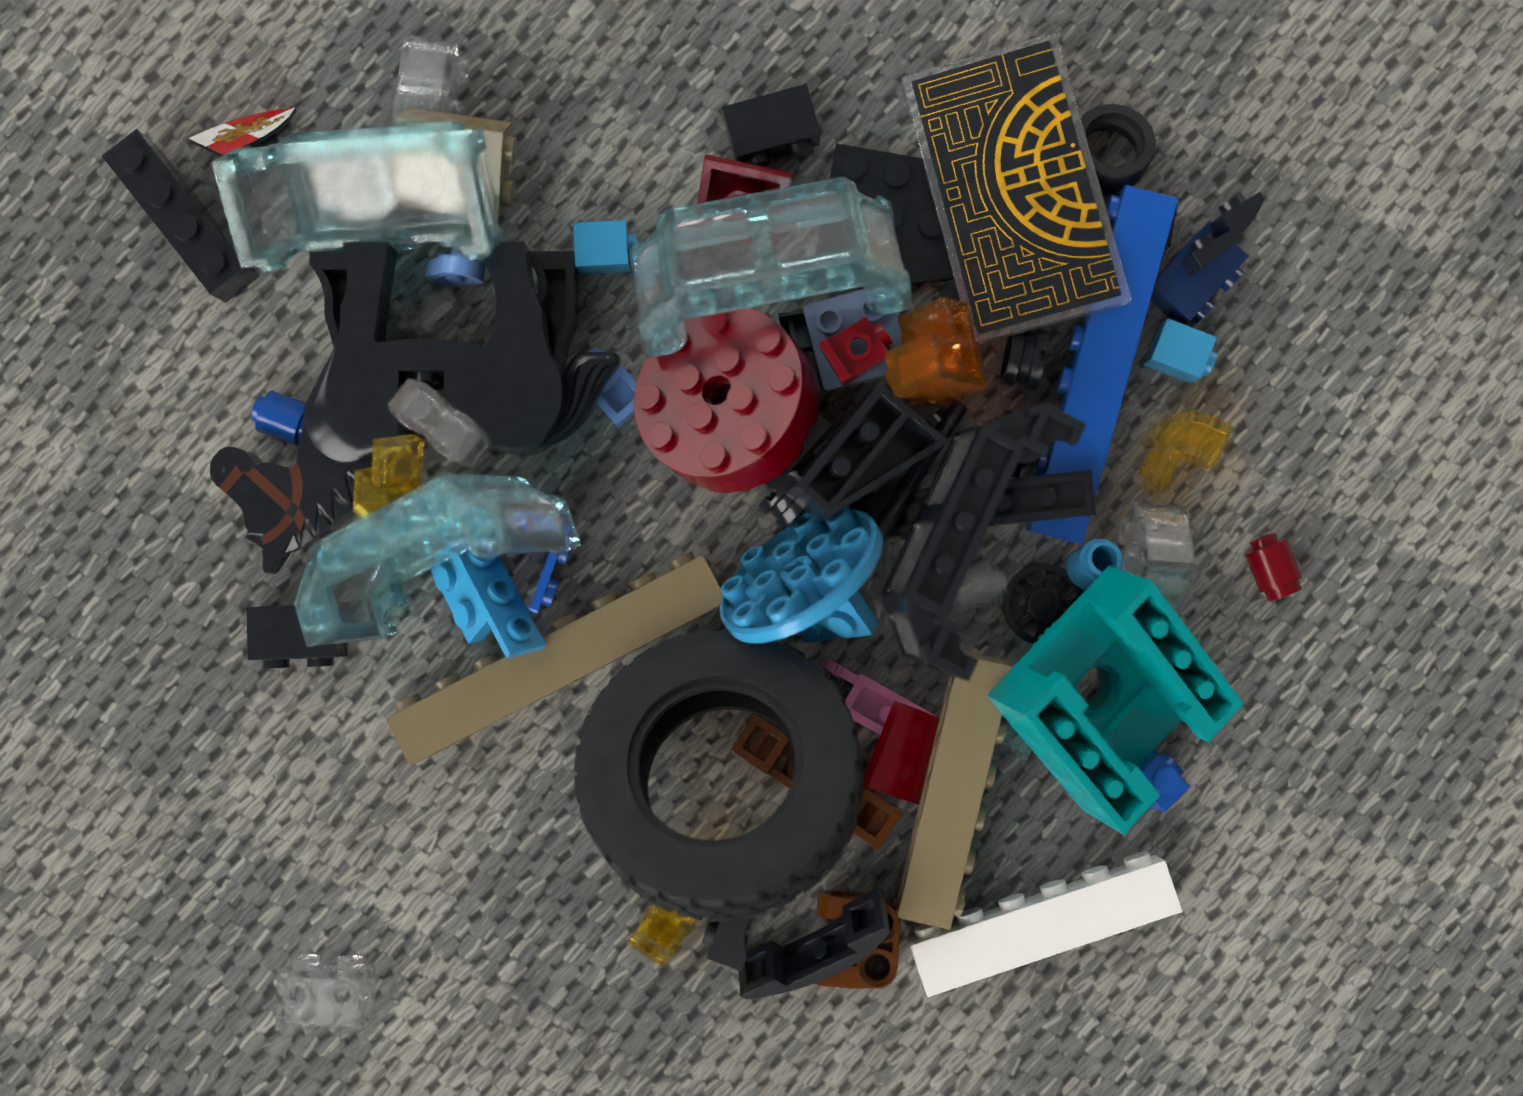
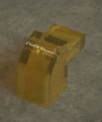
[1139,411,1233,495]
[353,434,431,525]
[626,903,696,967]

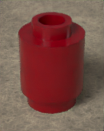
[1244,533,1302,601]

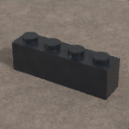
[102,129,260,303]

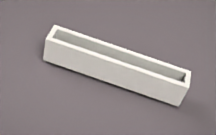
[907,851,1182,997]

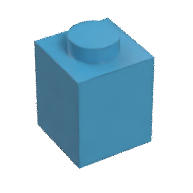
[573,220,639,275]
[1142,318,1217,384]

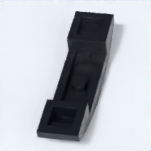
[739,888,890,999]

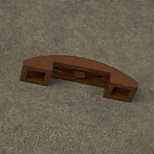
[730,714,903,850]

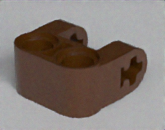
[815,890,900,989]

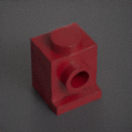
[819,316,893,387]

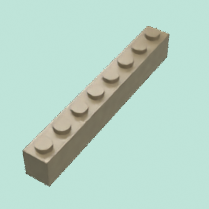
[386,552,723,766]

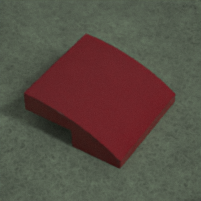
[863,700,939,805]

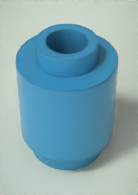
[1066,539,1123,589]

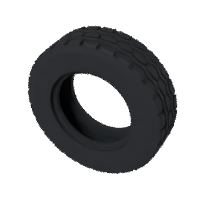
[574,628,864,921]

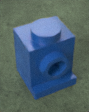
[1138,750,1190,812]

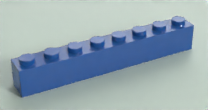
[1025,185,1178,544]

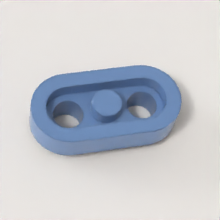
[425,249,486,288]

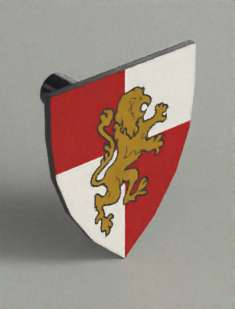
[188,107,296,187]

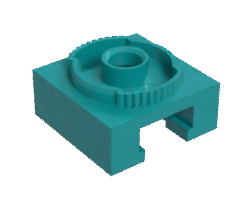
[986,566,1244,835]

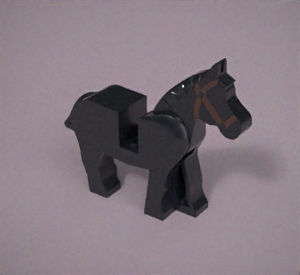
[210,241,621,574]

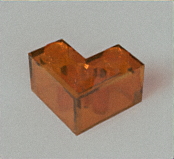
[884,297,987,405]

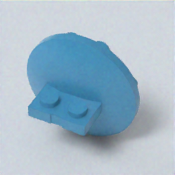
[720,506,883,643]

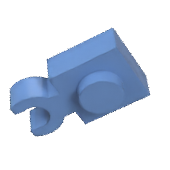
[591,347,636,428]

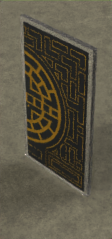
[902,32,1132,346]

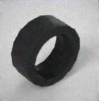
[1075,103,1156,194]

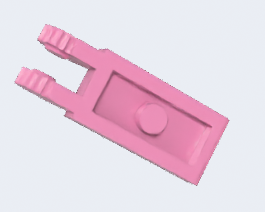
[823,658,936,735]

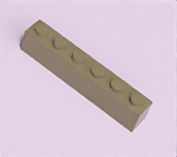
[895,650,1013,930]

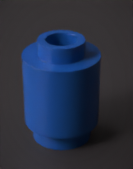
[251,391,306,446]

